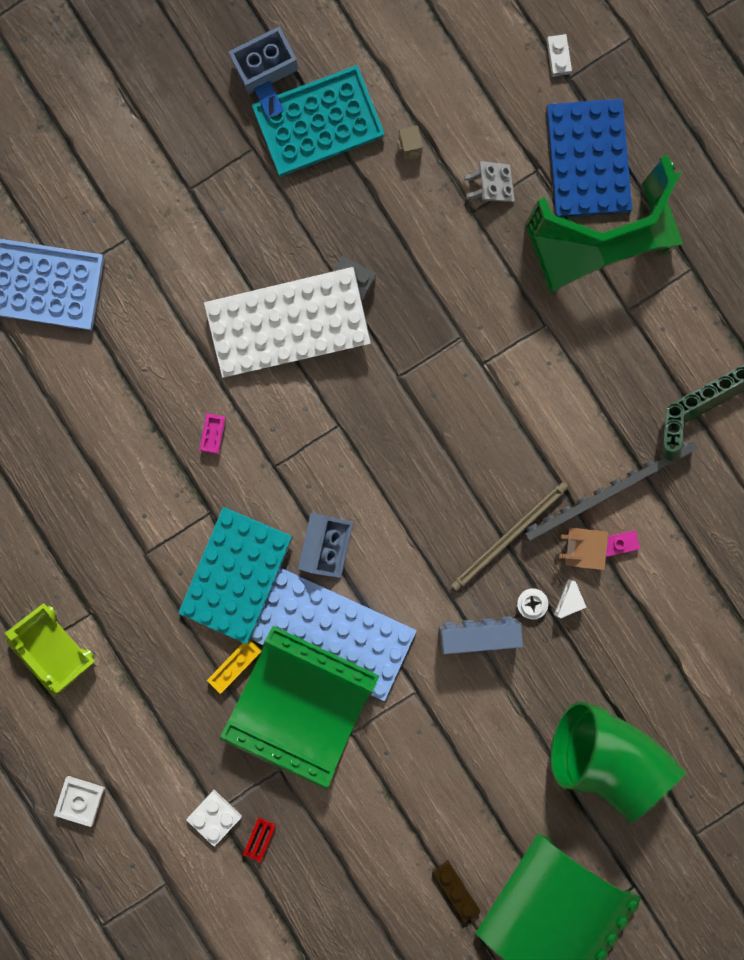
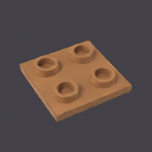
[559,527,609,570]

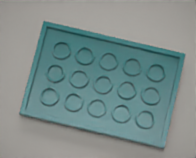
[252,65,385,177]
[178,507,293,644]

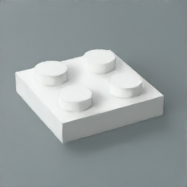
[54,776,105,827]
[186,790,242,847]

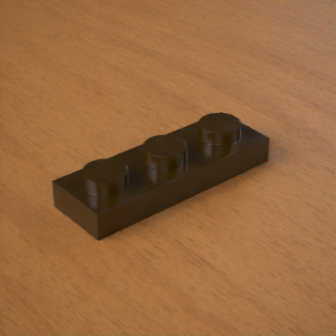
[432,860,481,922]

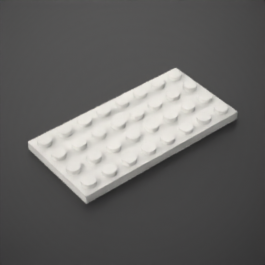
[204,267,371,378]

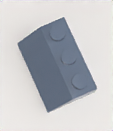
[298,513,353,578]

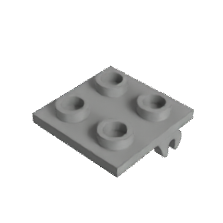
[464,161,515,203]

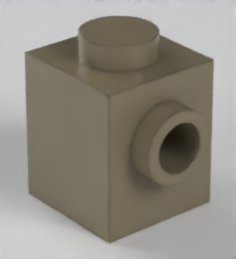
[397,125,423,159]

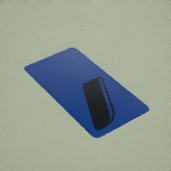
[254,81,284,118]

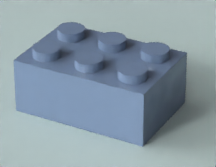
[228,26,298,95]

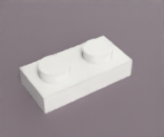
[546,34,572,77]

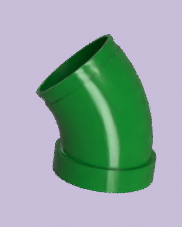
[551,702,687,825]

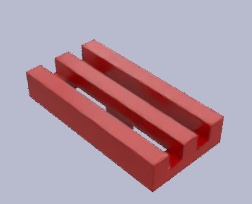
[243,817,276,862]

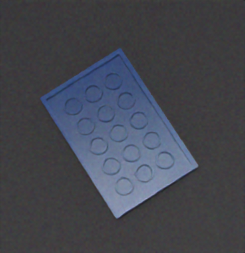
[546,99,632,217]

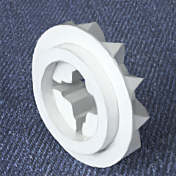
[517,588,548,619]

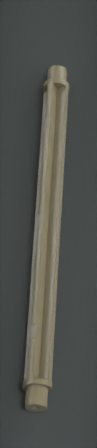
[452,482,569,591]

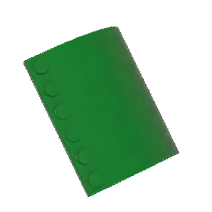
[219,625,379,790]
[476,833,642,960]

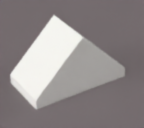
[554,579,586,618]

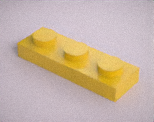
[207,640,261,694]

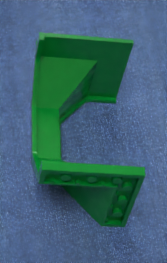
[525,155,684,294]

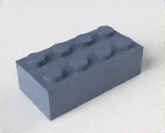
[439,616,523,654]

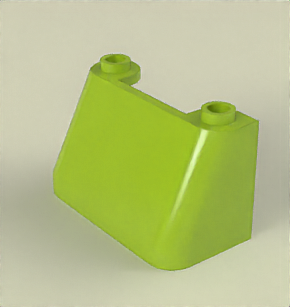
[4,603,95,697]

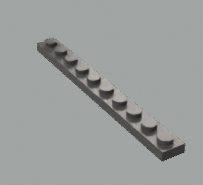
[523,441,698,541]

